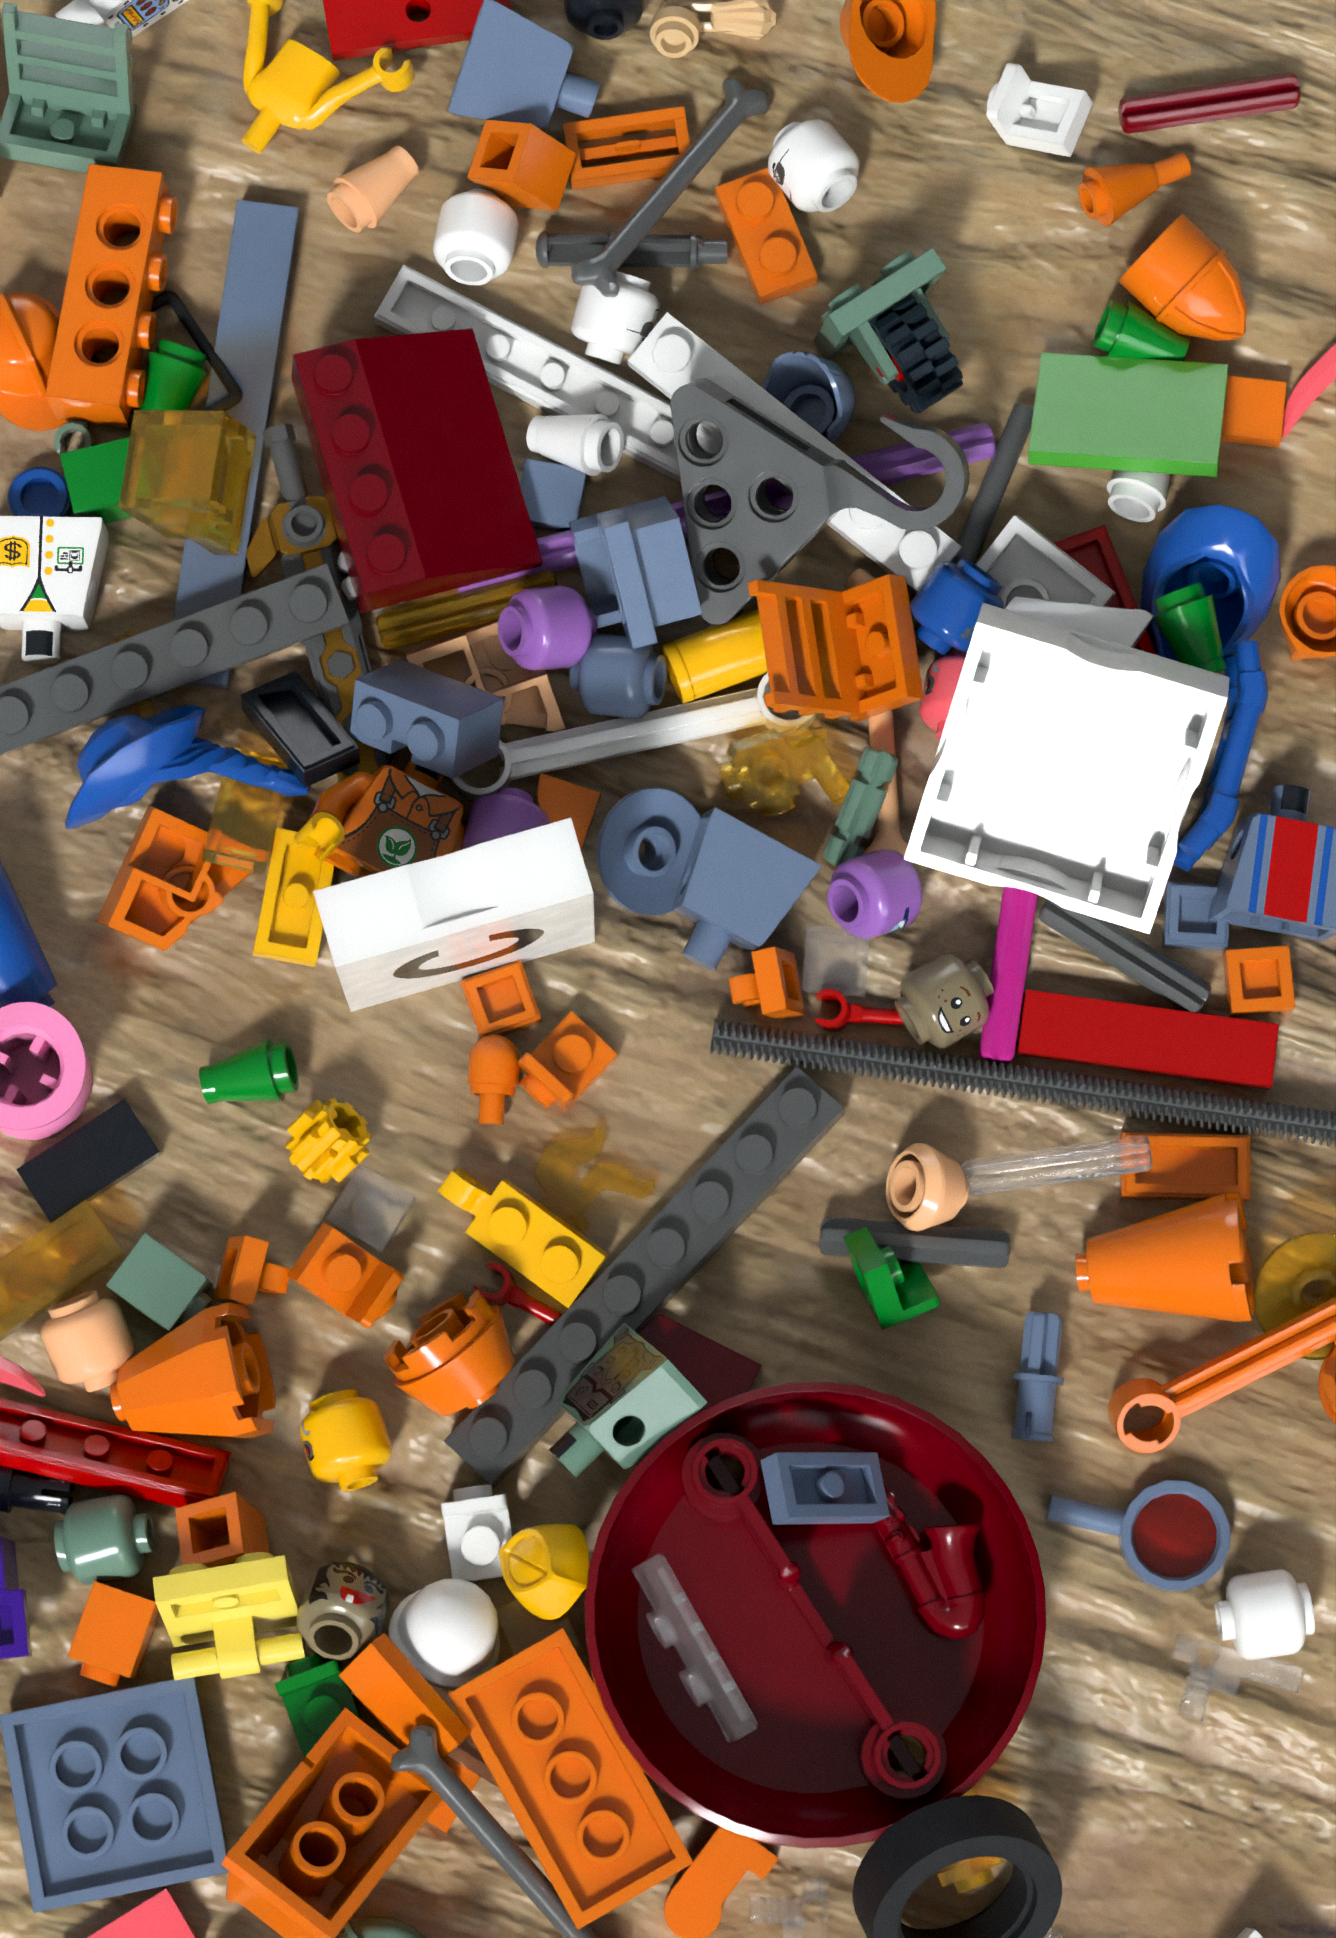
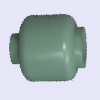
[54,1495,156,1585]

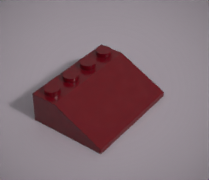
[291,328,543,613]

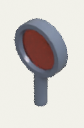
[1046,1480,1230,1591]

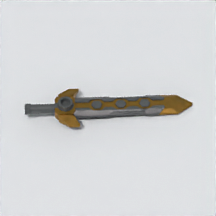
[246,423,401,782]

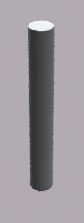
[951,403,1034,564]

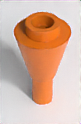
[1078,153,1191,227]

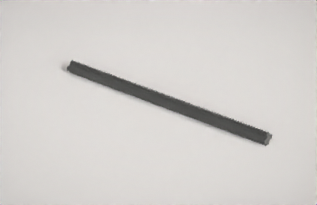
[710,1019,1336,1147]

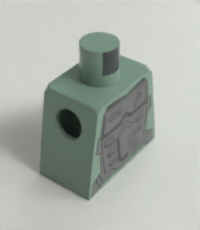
[549,1323,707,1478]

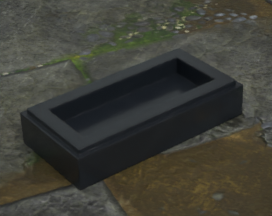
[240,670,360,788]
[16,1099,161,1225]

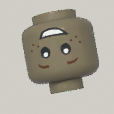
[894,953,994,1048]

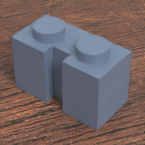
[350,659,504,779]

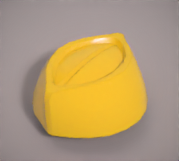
[498,1523,589,1620]

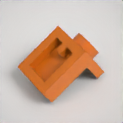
[518,1011,618,1113]
[287,1223,404,1329]

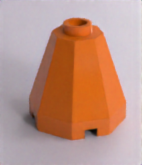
[110,1302,276,1438]

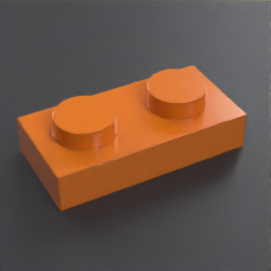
[714,168,818,305]

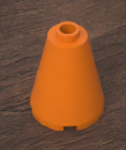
[1075,1192,1254,1322]

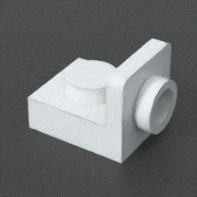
[441,1485,513,1582]

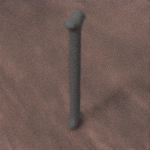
[571,78,769,297]
[390,1725,603,1938]

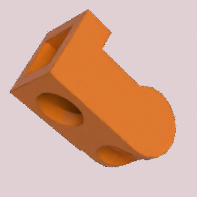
[664,1827,779,1938]

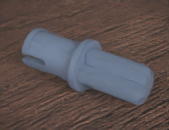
[1011,1311,1064,1443]

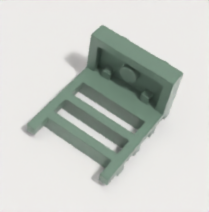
[0,2,137,173]

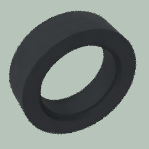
[852,1795,1062,1938]

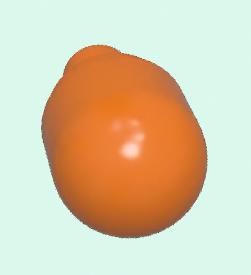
[467,1035,520,1125]

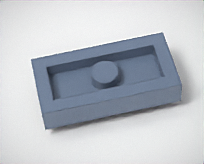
[760,1452,890,1525]

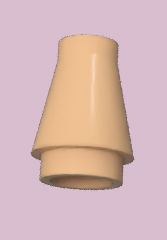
[327,145,419,233]

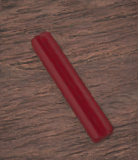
[1118,72,1301,134]

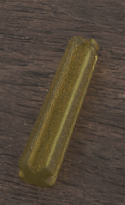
[376,570,558,649]

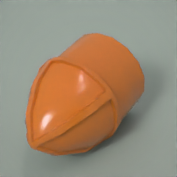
[1118,213,1247,341]

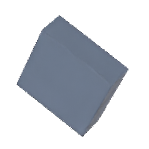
[520,459,587,532]
[1162,881,1229,951]

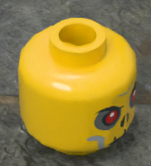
[299,1389,393,1492]

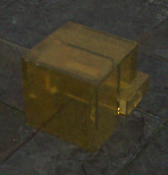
[118,410,256,556]

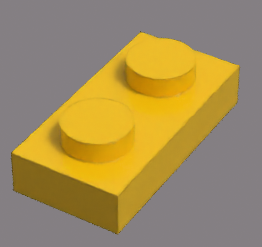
[252,828,334,967]

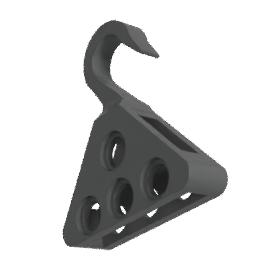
[670,378,970,625]

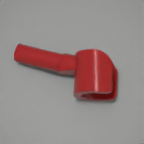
[814,989,903,1033]
[473,1262,562,1326]

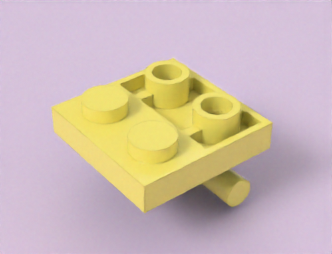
[153,1552,306,1681]

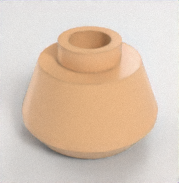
[886,1143,969,1231]

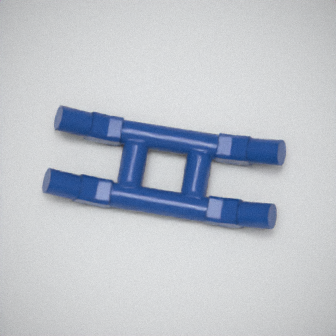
[1173,640,1268,872]

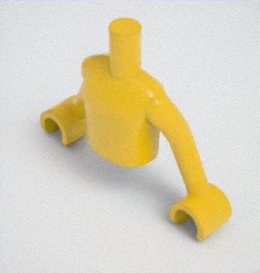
[241,0,415,154]

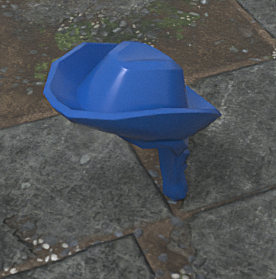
[1140,504,1281,662]
[65,705,311,829]

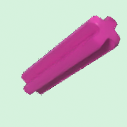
[979,886,1038,1063]

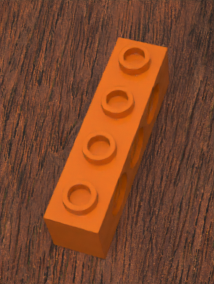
[45,164,178,428]

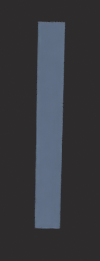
[173,200,300,691]

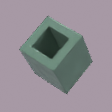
[106,1233,213,1332]

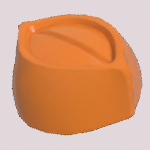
[1279,565,1336,662]

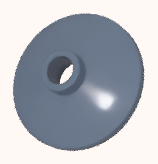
[596,788,701,915]

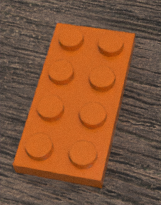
[448,1628,694,1930]

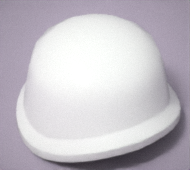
[387,1579,500,1690]

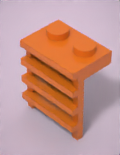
[747,574,924,722]

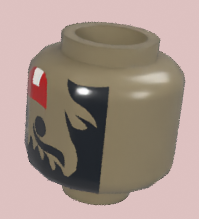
[296,1562,389,1660]

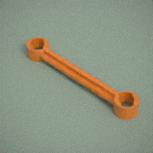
[1108,1297,1336,1453]

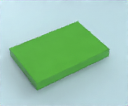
[1028,352,1228,477]

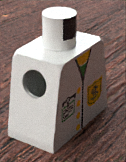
[0,516,109,664]

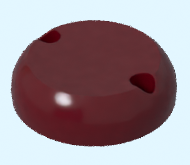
[584,1382,1046,1849]

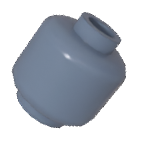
[569,633,667,719]

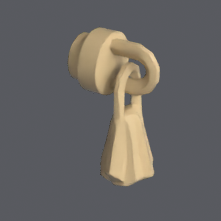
[650,0,777,58]

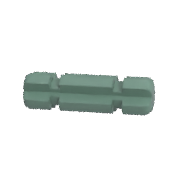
[823,747,898,866]

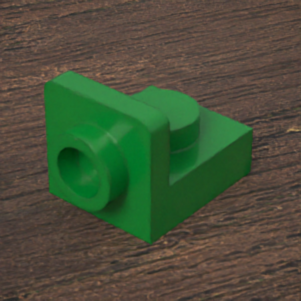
[843,1227,940,1330]
[275,1653,362,1758]

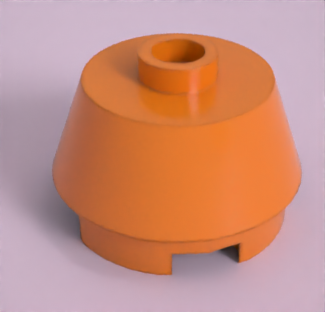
[383,1290,515,1416]

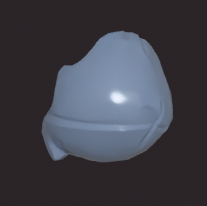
[762,351,856,444]

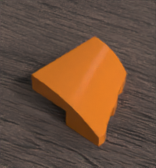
[96,806,268,951]

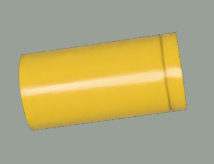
[661,609,768,704]

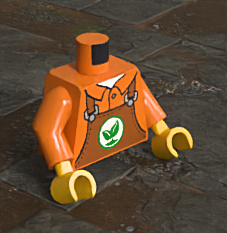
[294,756,465,878]

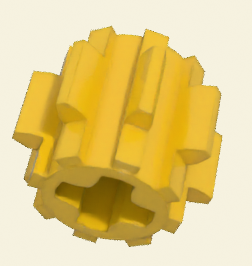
[286,1098,371,1183]

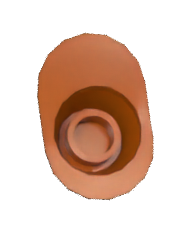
[840,0,936,103]
[0,292,68,432]

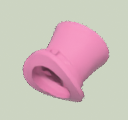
[0,1002,92,1140]

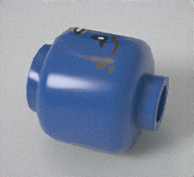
[910,557,1004,655]

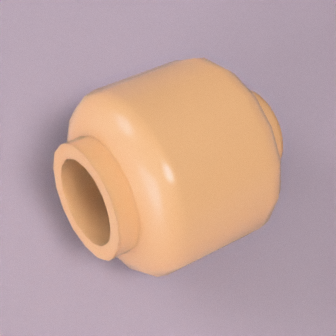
[40,1290,136,1392]

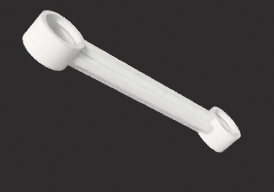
[450,673,817,802]

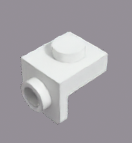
[986,63,1093,157]

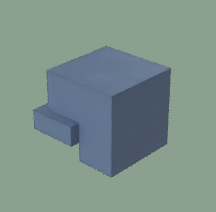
[568,496,702,649]

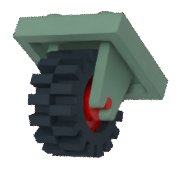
[814,248,963,413]

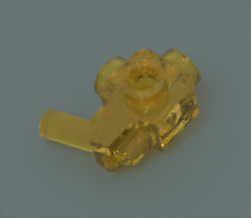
[718,724,850,816]

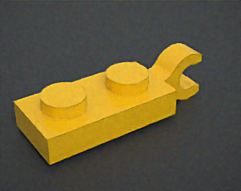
[438,1167,609,1309]

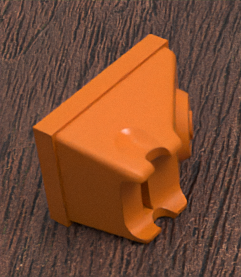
[221,1708,442,1938]

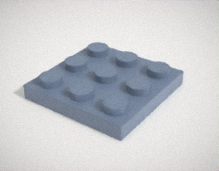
[0,1677,228,1913]

